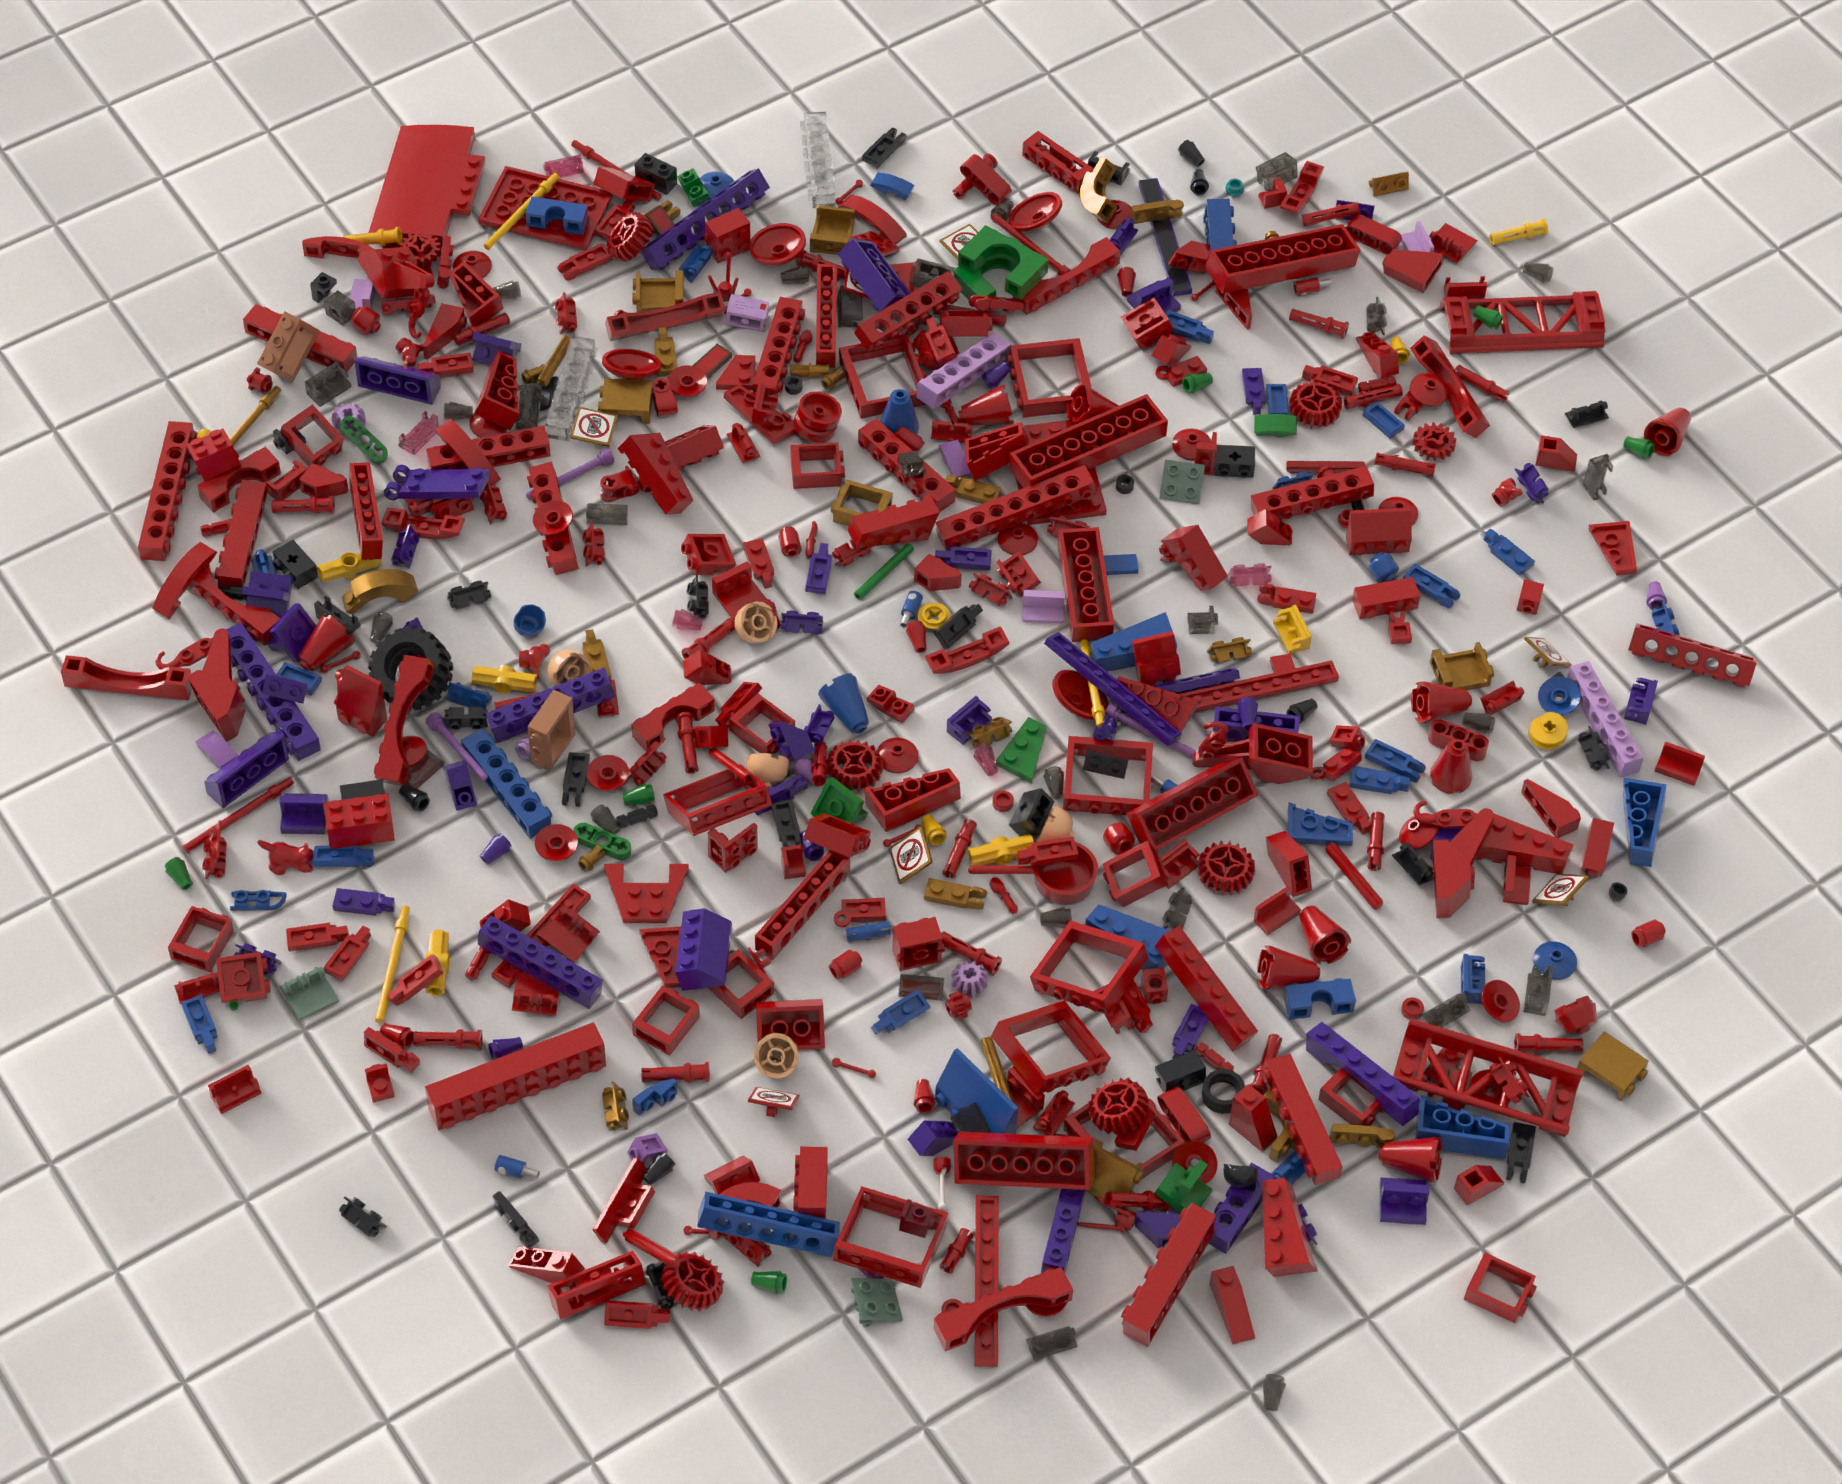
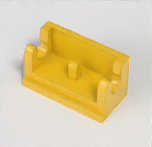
[1273,605,1312,654]

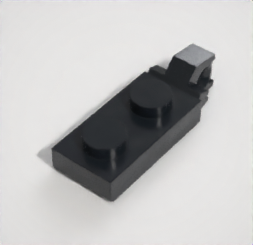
[934,604,983,649]
[492,1191,539,1248]

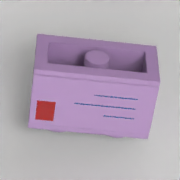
[725,294,769,332]

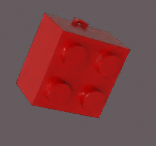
[703,208,751,263]
[186,428,241,481]
[892,917,945,971]

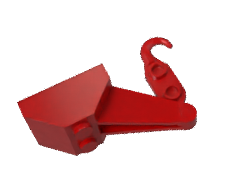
[358,247,435,339]
[155,628,246,742]
[1193,722,1313,784]
[1413,801,1494,918]

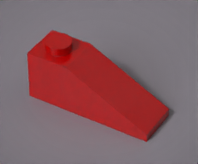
[1215,285,1252,330]
[423,303,467,360]
[1521,779,1581,838]
[1209,1265,1255,1344]

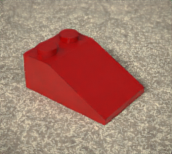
[336,665,387,737]

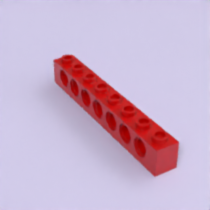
[138,421,197,561]
[935,465,1095,551]

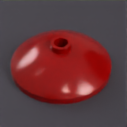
[1008,192,1062,232]
[749,223,806,266]
[602,349,661,380]
[1052,670,1108,720]

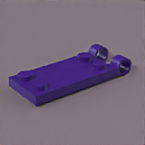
[384,465,490,501]

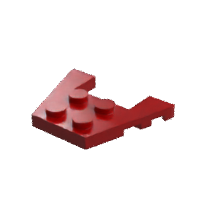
[604,864,689,923]

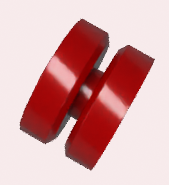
[793,391,842,443]

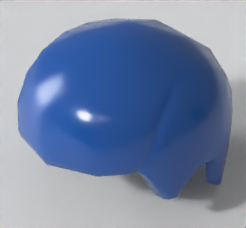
[513,604,546,638]

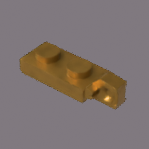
[654,327,677,376]
[945,475,1001,504]
[582,629,612,679]

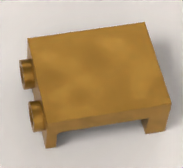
[810,205,855,255]
[632,270,684,312]
[598,379,653,424]
[1430,642,1494,690]
[1577,1031,1649,1101]
[1085,1139,1144,1208]

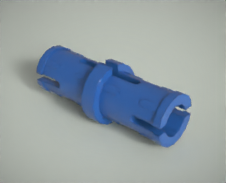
[845,921,891,942]

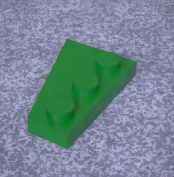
[996,717,1047,784]

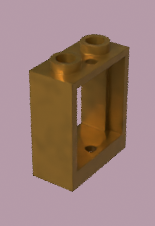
[831,480,893,526]

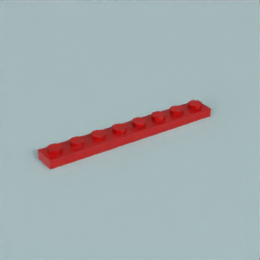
[1180,660,1339,713]
[974,1195,999,1367]

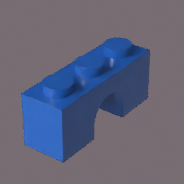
[526,196,589,235]
[1283,978,1356,1020]

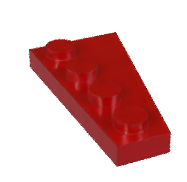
[723,385,797,445]
[1117,676,1200,733]

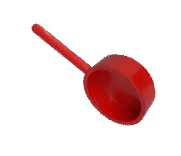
[968,842,1098,904]

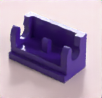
[1624,678,1658,725]
[946,696,992,745]

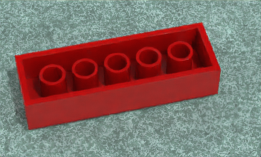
[1057,527,1114,642]
[1126,757,1259,850]
[953,1132,1095,1190]
[1121,1202,1216,1347]

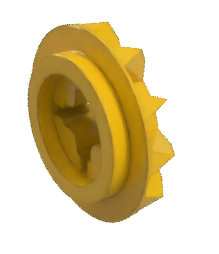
[918,602,951,631]

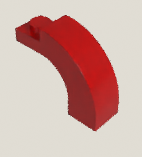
[709,1182,781,1241]

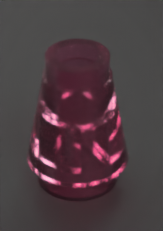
[672,609,703,630]
[973,743,998,776]

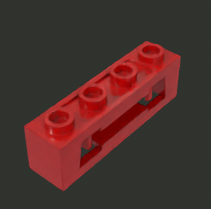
[1022,131,1094,194]
[547,1251,646,1320]

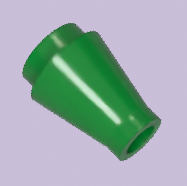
[1473,305,1504,330]
[1182,373,1213,393]
[1623,436,1655,459]
[622,783,655,806]
[165,857,193,890]
[751,1271,787,1294]

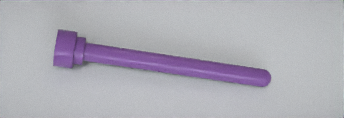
[526,448,615,499]
[1105,703,1196,758]
[426,712,488,781]

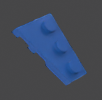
[1288,802,1353,846]

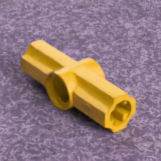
[317,552,381,583]
[471,665,537,693]
[968,834,1034,866]
[425,929,449,996]

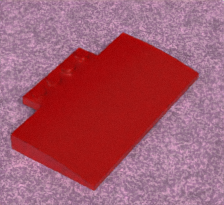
[368,124,486,247]

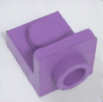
[628,1133,668,1164]

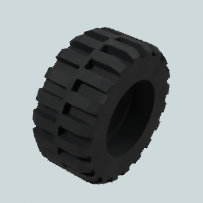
[368,626,453,711]

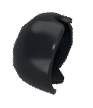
[1223,1164,1258,1188]

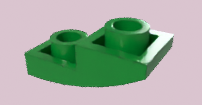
[677,168,710,207]
[1254,414,1297,437]

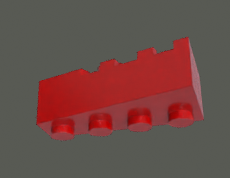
[617,433,694,515]
[847,495,940,548]
[864,768,961,832]
[1476,813,1573,874]
[1262,1178,1318,1277]

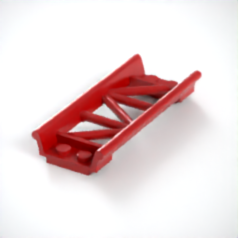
[1440,291,1606,354]
[1393,1018,1584,1137]

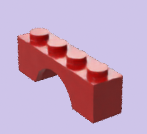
[197,446,281,513]
[631,683,715,751]

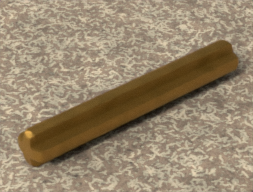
[538,335,573,387]
[981,1036,1014,1102]

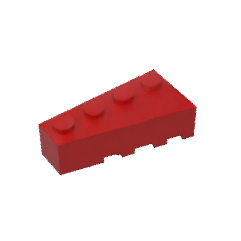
[474,350,520,430]

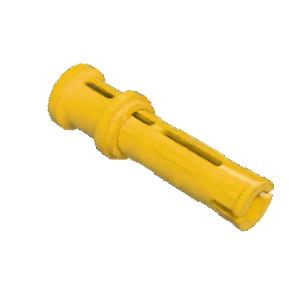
[1489,218,1548,246]
[343,227,402,246]

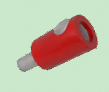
[1293,278,1331,296]

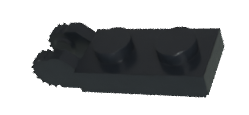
[862,127,907,168]
[562,752,590,807]
[771,799,802,847]
[1506,1122,1536,1183]

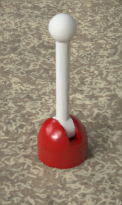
[933,1157,951,1211]

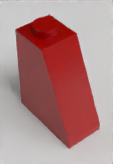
[593,166,655,202]
[1382,249,1443,293]
[1581,818,1614,878]
[1266,831,1312,897]
[1229,1084,1278,1152]

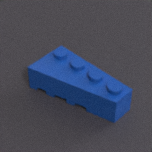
[1091,612,1177,672]
[1085,904,1170,970]
[1415,1095,1510,1160]

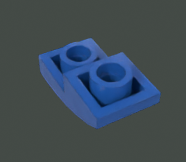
[870,172,915,201]
[632,1079,677,1116]

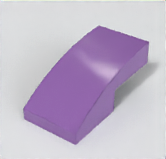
[939,440,971,478]
[195,730,238,769]

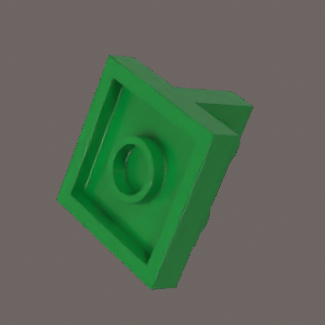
[810,777,868,824]
[1154,1159,1213,1212]

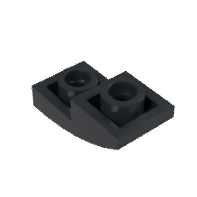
[530,376,560,411]

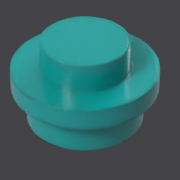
[1225,178,1244,196]

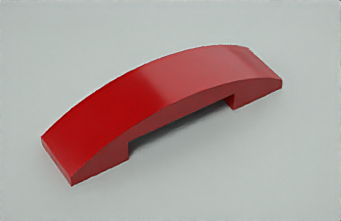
[1280,161,1324,214]
[838,195,907,245]
[302,236,374,259]
[435,418,501,486]
[381,507,465,539]
[152,542,217,619]
[925,626,1009,674]

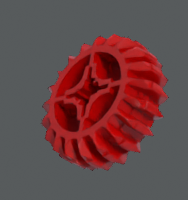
[606,212,653,262]
[1289,380,1342,429]
[826,739,883,792]
[1197,840,1255,896]
[1088,1078,1149,1136]
[661,1251,724,1312]

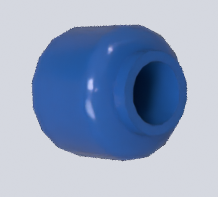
[1368,552,1399,583]

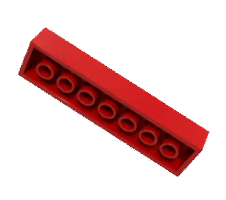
[1205,224,1361,294]
[1009,394,1168,488]
[425,1022,606,1131]

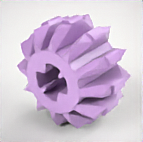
[331,402,366,435]
[951,960,988,998]

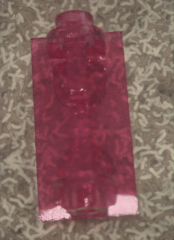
[543,154,584,177]
[1228,563,1272,586]

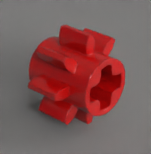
[945,991,972,1020]

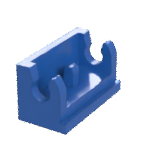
[1460,954,1485,1004]

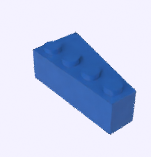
[1203,199,1237,250]
[1623,778,1667,867]

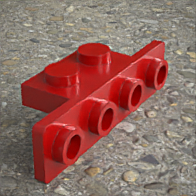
[593,1157,655,1243]

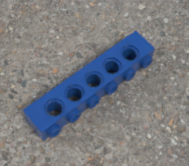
[461,728,552,839]
[697,1191,840,1257]

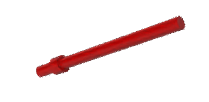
[571,140,662,201]
[991,213,1071,276]
[182,777,294,853]

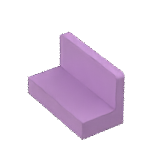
[1401,221,1434,252]
[348,276,376,310]
[1022,590,1065,624]

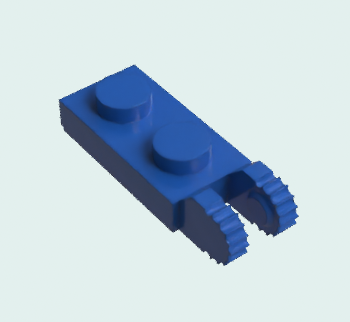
[1403,564,1461,608]
[1364,739,1426,782]

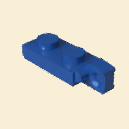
[1165,310,1214,344]
[1483,528,1535,575]
[1349,766,1410,794]
[312,846,375,867]
[871,989,930,1035]
[180,995,218,1054]

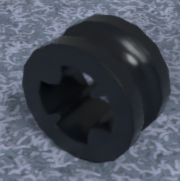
[785,375,803,395]
[1116,475,1134,494]

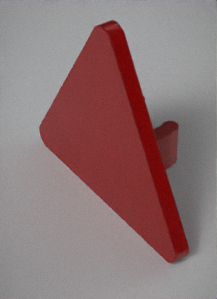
[747,947,772,976]

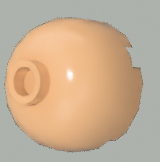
[735,601,777,644]
[547,650,590,686]
[746,753,789,789]
[1035,805,1075,842]
[754,1033,799,1079]

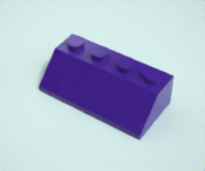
[838,238,910,312]
[354,356,441,405]
[204,732,289,808]
[675,908,732,991]

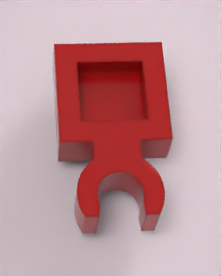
[1388,611,1412,644]

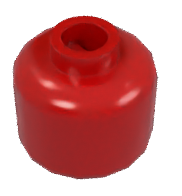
[351,306,381,335]
[1103,822,1135,854]

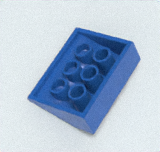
[935,1048,1018,1134]

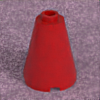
[958,385,1014,425]
[1067,385,1120,424]
[1644,407,1691,456]
[298,613,355,671]
[1411,681,1472,723]
[1430,739,1473,794]
[1299,906,1351,964]
[1257,945,1320,989]
[1378,1137,1443,1183]

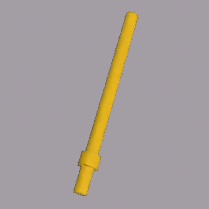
[483,173,560,250]
[1080,640,1105,728]
[375,906,410,1023]

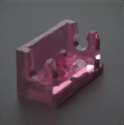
[398,411,439,455]

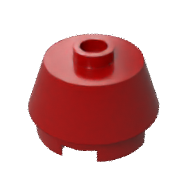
[1554,996,1598,1035]

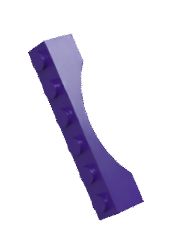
[1306,1022,1420,1126]

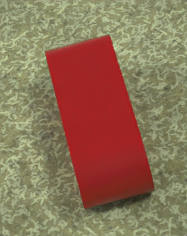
[960,154,1012,206]
[1345,214,1402,255]
[1428,719,1489,762]
[1157,1086,1211,1143]

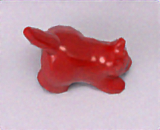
[257,840,314,875]

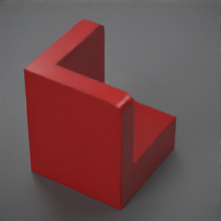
[1258,178,1287,209]
[695,726,728,748]
[781,845,806,879]

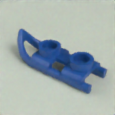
[230,890,287,911]

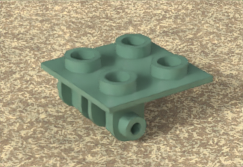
[1159,459,1205,504]
[279,967,339,1020]
[851,1278,903,1327]

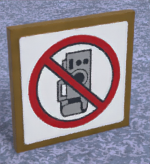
[939,224,978,260]
[570,407,618,447]
[1524,637,1572,668]
[889,827,933,884]
[1532,873,1589,906]

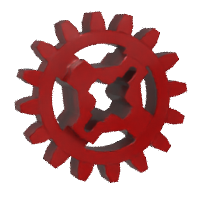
[399,232,441,268]
[1412,422,1457,461]

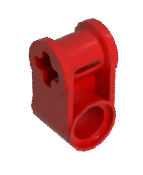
[652,378,678,417]
[600,470,640,502]

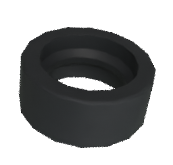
[1201,1069,1245,1114]

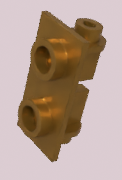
[1369,171,1409,196]
[1207,637,1252,664]
[967,717,1012,749]
[602,1081,629,1131]

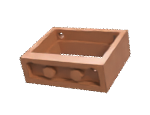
[257,311,320,383]
[528,690,575,771]

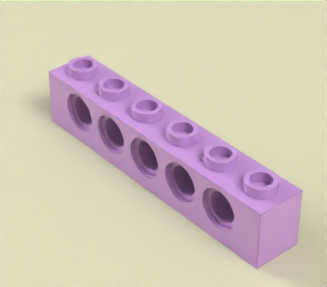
[916,332,1012,409]
[1567,661,1644,778]

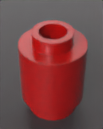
[778,526,802,557]
[1631,919,1666,947]
[829,949,863,980]

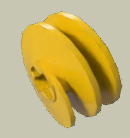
[1528,712,1568,750]

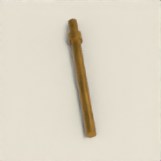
[229,386,281,446]

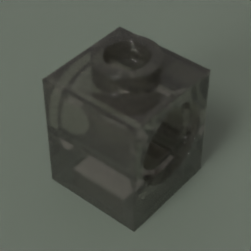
[324,290,356,326]

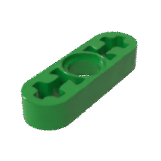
[340,416,388,464]
[573,823,631,860]

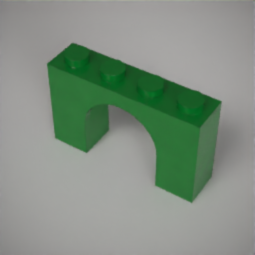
[958,225,1049,300]
[952,237,1019,300]

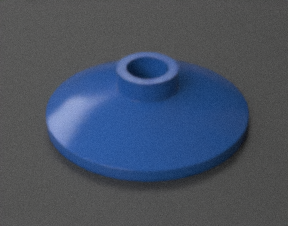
[700,171,734,200]
[1538,677,1580,716]
[1533,941,1577,980]

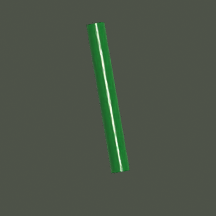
[854,543,914,600]

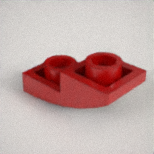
[866,685,915,723]

